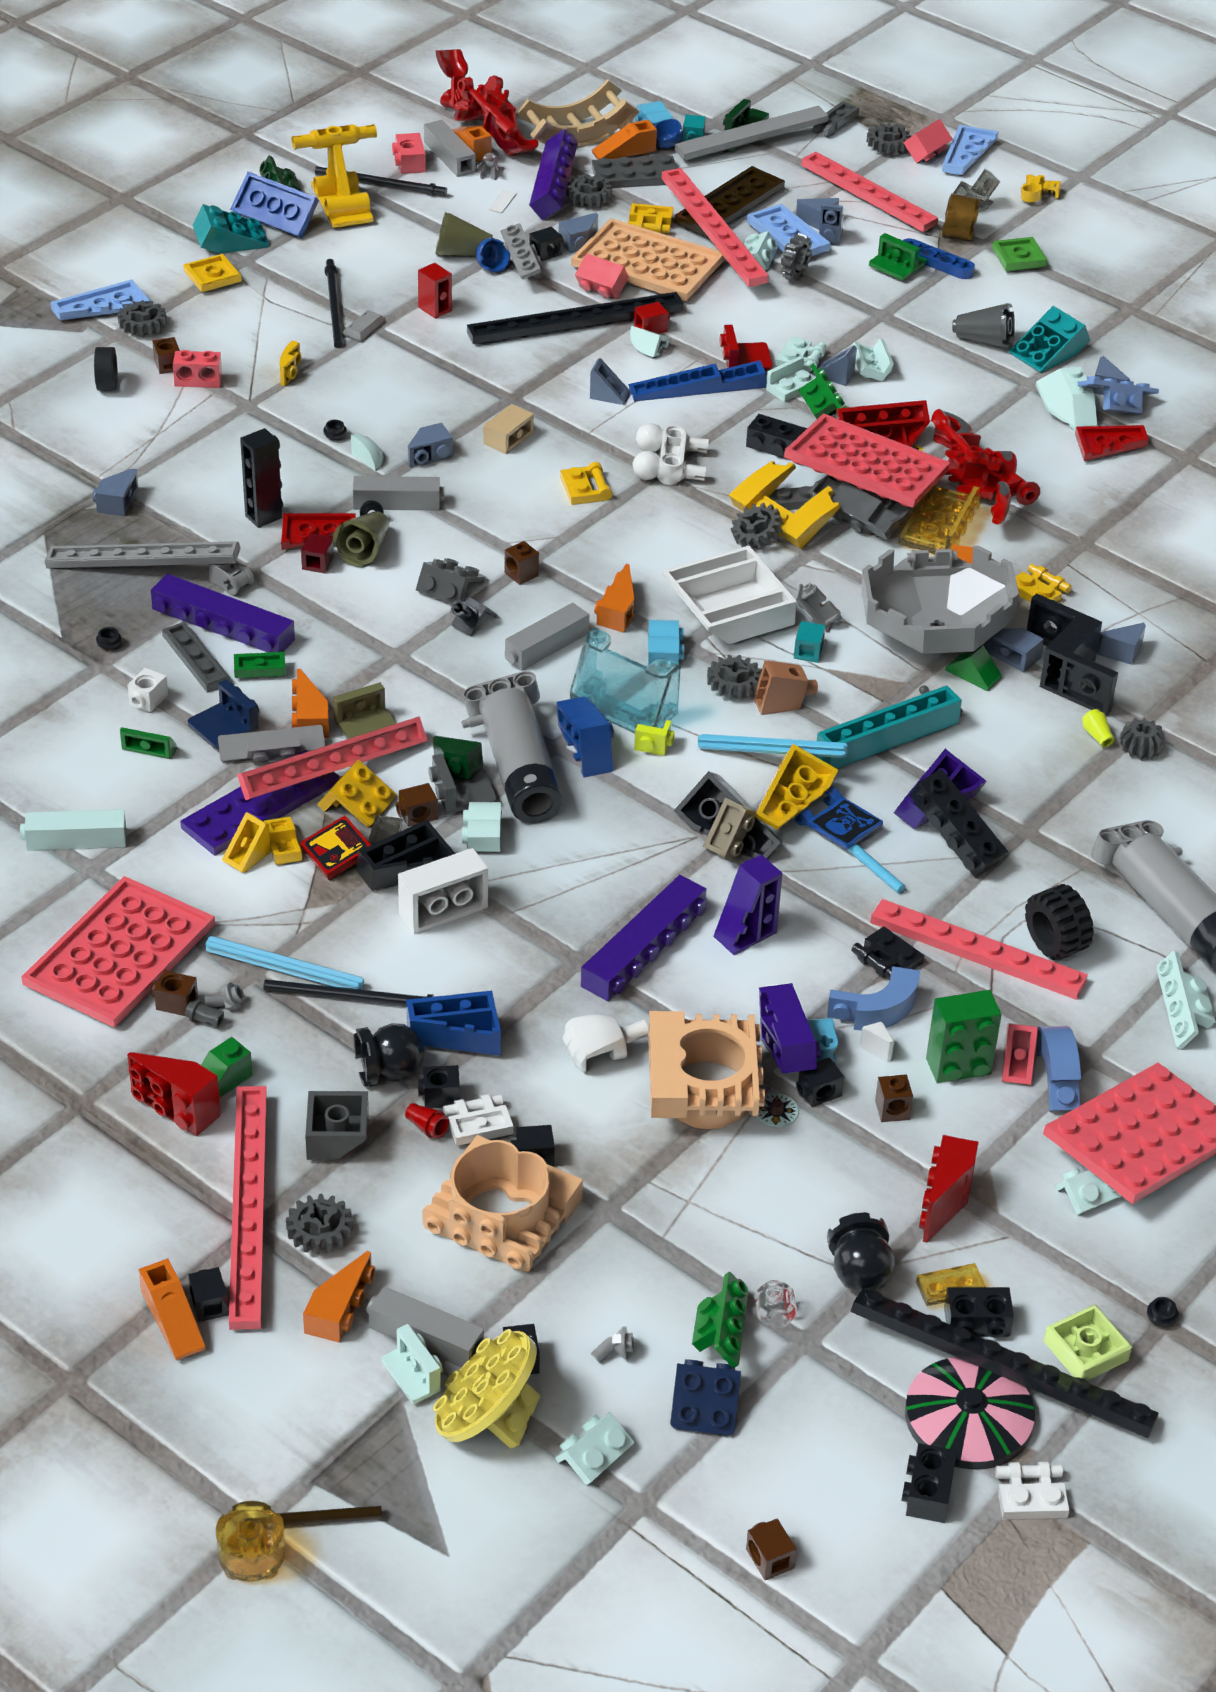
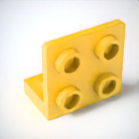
[317,759,397,828]

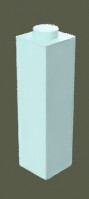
[20,809,127,851]

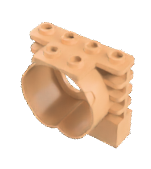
[648,1011,765,1129]
[422,1135,583,1272]

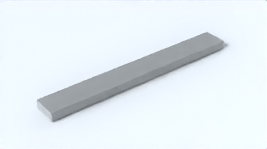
[675,105,828,160]
[44,541,241,568]

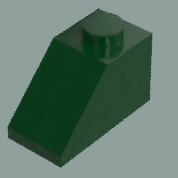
[432,736,483,779]

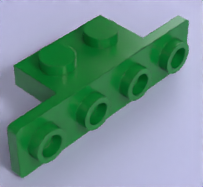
[799,363,847,419]
[692,1271,749,1368]

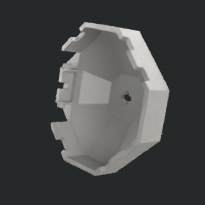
[862,546,1019,654]

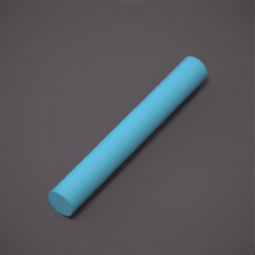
[847,844,905,894]

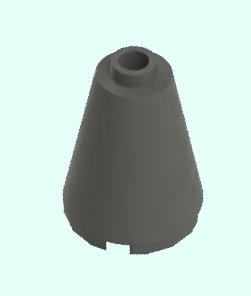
[952,303,1015,348]

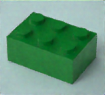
[926,990,1002,1083]

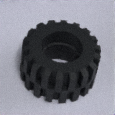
[1025,884,1094,960]

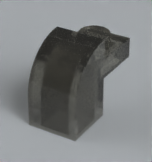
[953,169,1000,212]

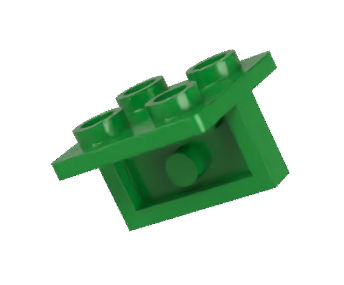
[869,233,927,280]

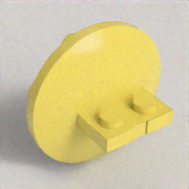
[433,1329,541,1449]

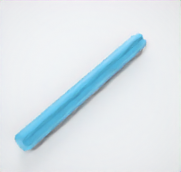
[698,734,848,758]
[205,936,364,990]

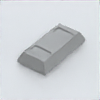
[342,310,385,342]

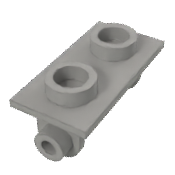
[795,583,842,633]

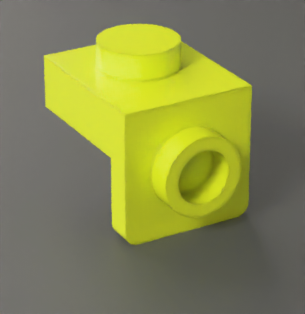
[634,720,675,756]

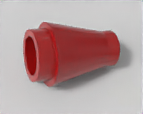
[405,1103,449,1138]

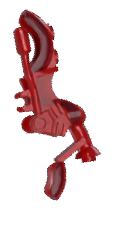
[435,49,538,156]

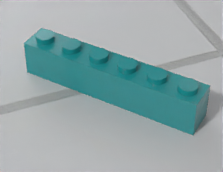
[815,685,962,769]

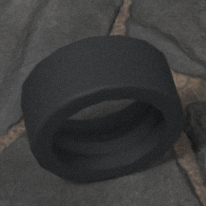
[94,347,118,391]

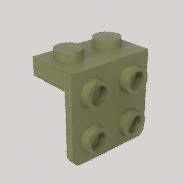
[333,682,396,739]

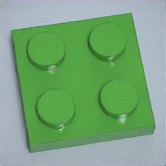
[992,237,1047,271]

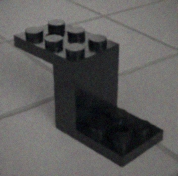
[1026,593,1118,717]

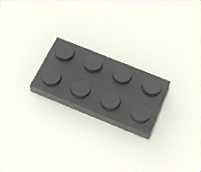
[592,155,677,188]

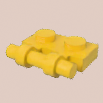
[628,203,674,233]
[1015,564,1072,603]

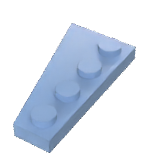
[942,125,999,175]
[50,279,150,320]

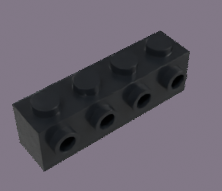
[746,414,807,460]
[240,428,283,528]
[909,768,1008,878]

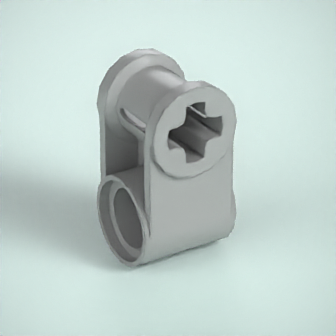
[209,561,254,595]

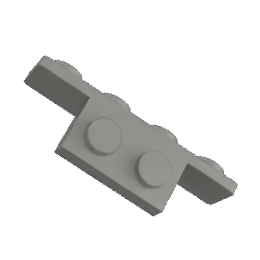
[500,223,543,281]
[218,725,325,762]

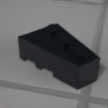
[356,819,455,890]

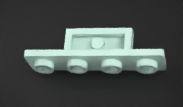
[1157,951,1215,1049]

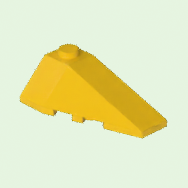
[754,744,838,830]

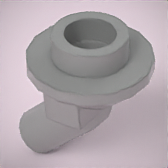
[203,982,245,1012]
[591,1326,634,1362]

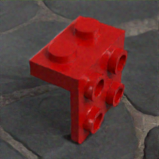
[719,324,773,371]

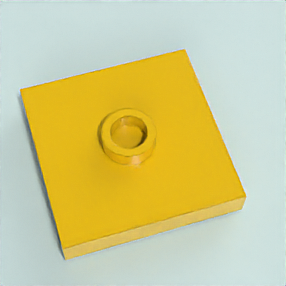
[183,254,242,292]

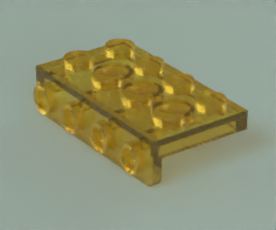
[898,486,982,555]

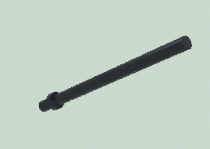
[315,166,447,196]
[324,259,343,348]
[263,979,434,1006]

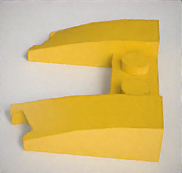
[729,461,841,549]

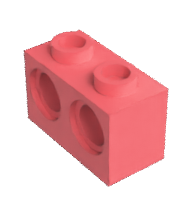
[173,350,222,388]

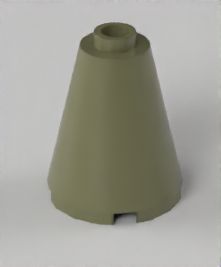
[435,212,493,256]
[333,511,389,567]

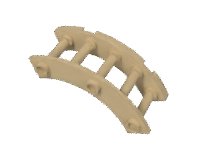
[516,79,640,148]

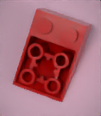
[127,1052,221,1136]
[919,1135,979,1243]

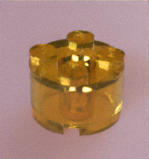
[216,1501,286,1582]

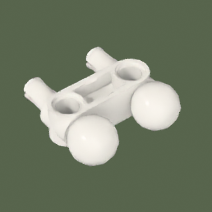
[632,423,709,485]

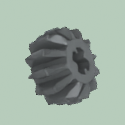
[1120,718,1165,759]

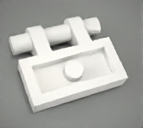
[443,1094,514,1146]
[995,1462,1069,1520]

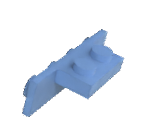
[1078,376,1159,415]

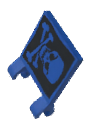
[794,786,883,850]

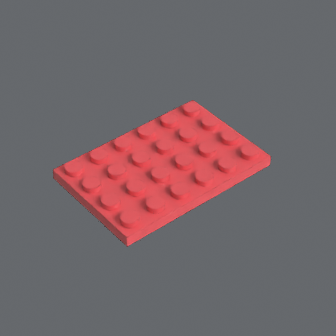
[784,413,951,508]
[21,876,215,1028]
[1043,1063,1216,1204]

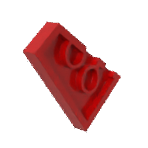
[1075,425,1149,461]
[281,513,356,550]

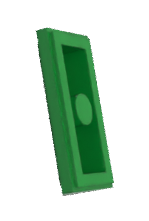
[120,727,177,759]

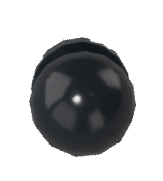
[354,1023,425,1087]
[827,1212,895,1293]

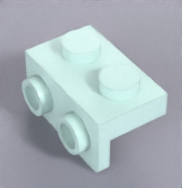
[744,231,778,270]
[852,339,894,382]
[1055,1168,1121,1215]
[382,1324,443,1404]
[555,1412,635,1485]

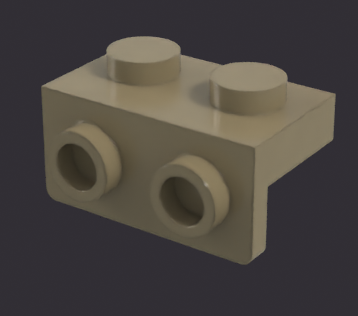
[703,798,756,861]

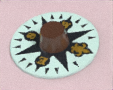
[756,1093,798,1127]

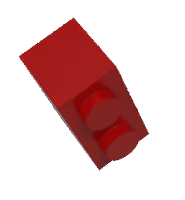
[418,262,452,319]

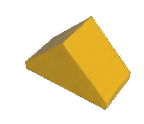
[222,812,271,873]

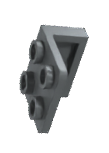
[416,558,485,605]
[428,754,496,814]

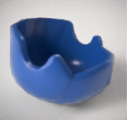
[654,119,683,149]
[476,238,510,273]

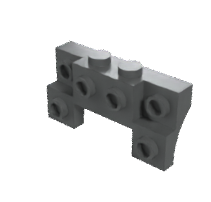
[808,475,916,540]

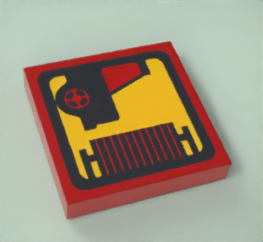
[300,815,371,880]

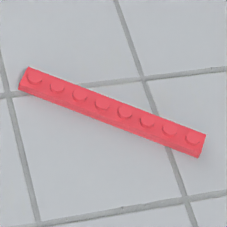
[801,152,938,232]
[237,716,428,800]
[870,899,1088,1000]

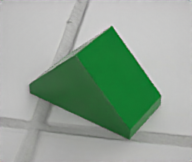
[945,645,1002,691]

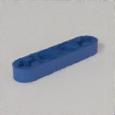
[903,238,975,279]

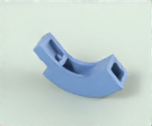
[827,966,920,1031]
[1036,1026,1081,1111]

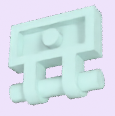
[775,336,826,373]

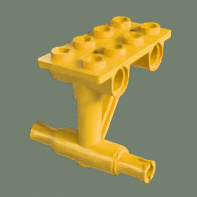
[291,124,377,228]

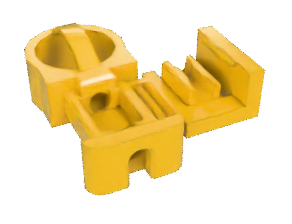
[1021,175,1061,203]

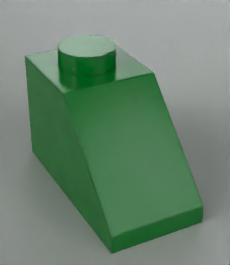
[201,1036,253,1098]

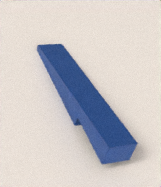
[628,360,767,402]

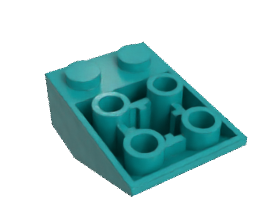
[192,204,269,254]
[1008,306,1091,373]

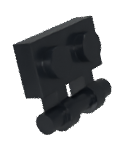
[851,926,925,979]

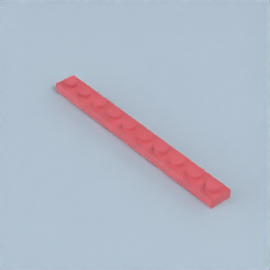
[662,168,769,287]
[229,1086,267,1330]

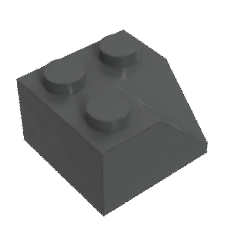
[305,1091,369,1160]

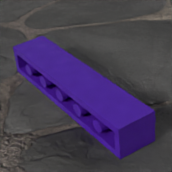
[529,129,578,220]
[151,574,295,652]
[581,874,707,1002]

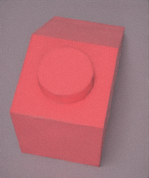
[1002,1023,1038,1085]

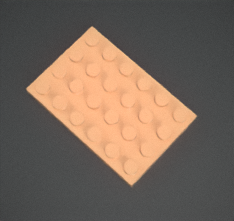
[571,218,725,301]

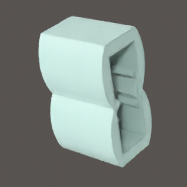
[462,802,502,852]

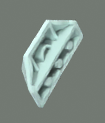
[1036,367,1097,430]

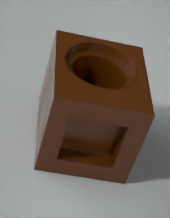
[152,337,180,374]
[504,541,539,585]
[396,783,438,827]
[151,970,198,1016]
[875,1074,913,1122]
[746,1518,797,1580]

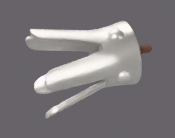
[477,153,499,180]

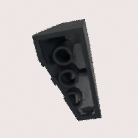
[674,771,782,860]

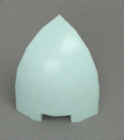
[630,326,671,357]
[351,433,384,471]

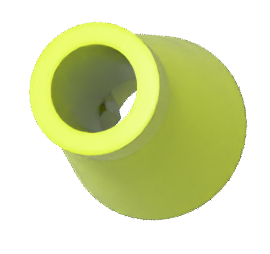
[1082,709,1115,748]

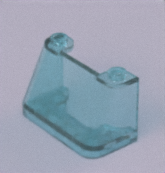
[570,627,681,734]

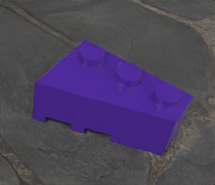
[894,748,987,829]
[713,854,783,955]
[759,983,821,1074]

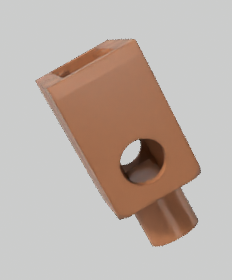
[754,661,818,715]

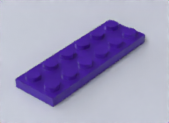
[180,750,339,856]

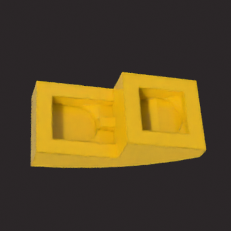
[264,817,302,865]

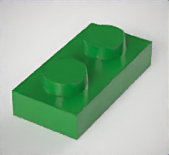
[234,652,286,678]

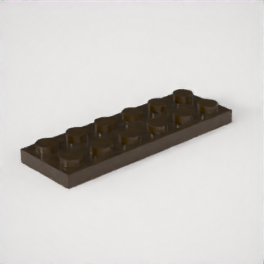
[675,166,785,237]

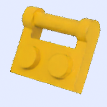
[560,462,613,505]

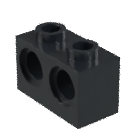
[944,1287,1014,1338]
[901,1443,957,1523]

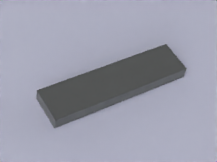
[162,622,230,693]

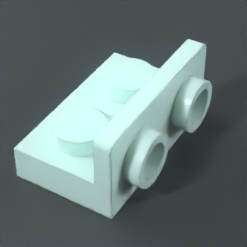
[766,356,816,402]

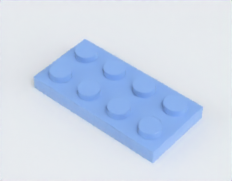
[747,204,831,256]

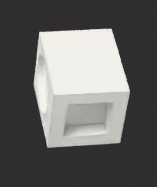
[127,668,168,713]

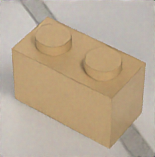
[483,404,534,454]

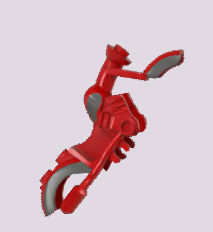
[931,409,1040,525]

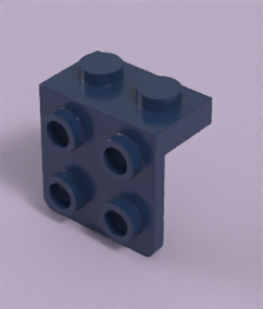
[188,679,259,749]
[670,1359,741,1436]

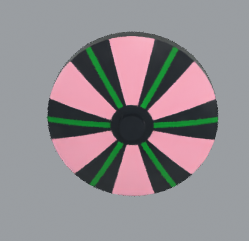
[905,1357,1035,1470]

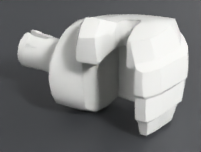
[562,1014,648,1073]

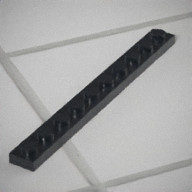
[467,292,684,344]
[850,1288,1159,1438]

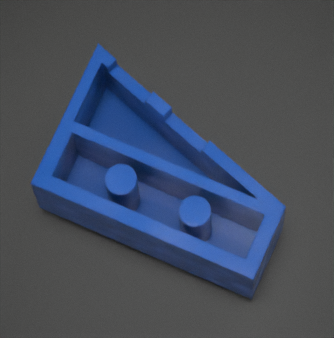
[556,696,614,778]
[406,990,501,1056]

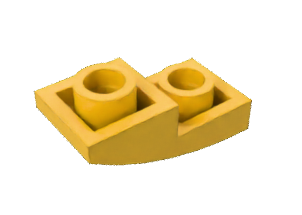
[280,340,302,386]

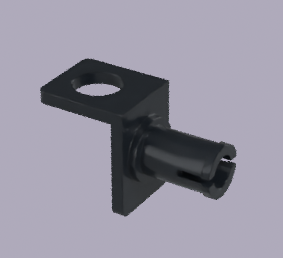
[451,596,498,636]

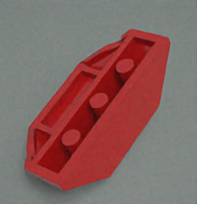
[836,400,930,447]

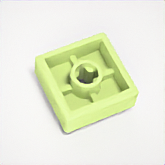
[1043,1305,1132,1381]

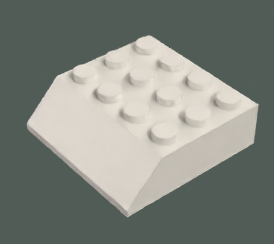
[662,546,797,644]

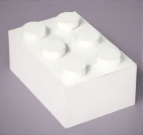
[398,848,488,934]

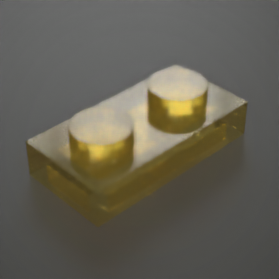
[916,1263,986,1307]

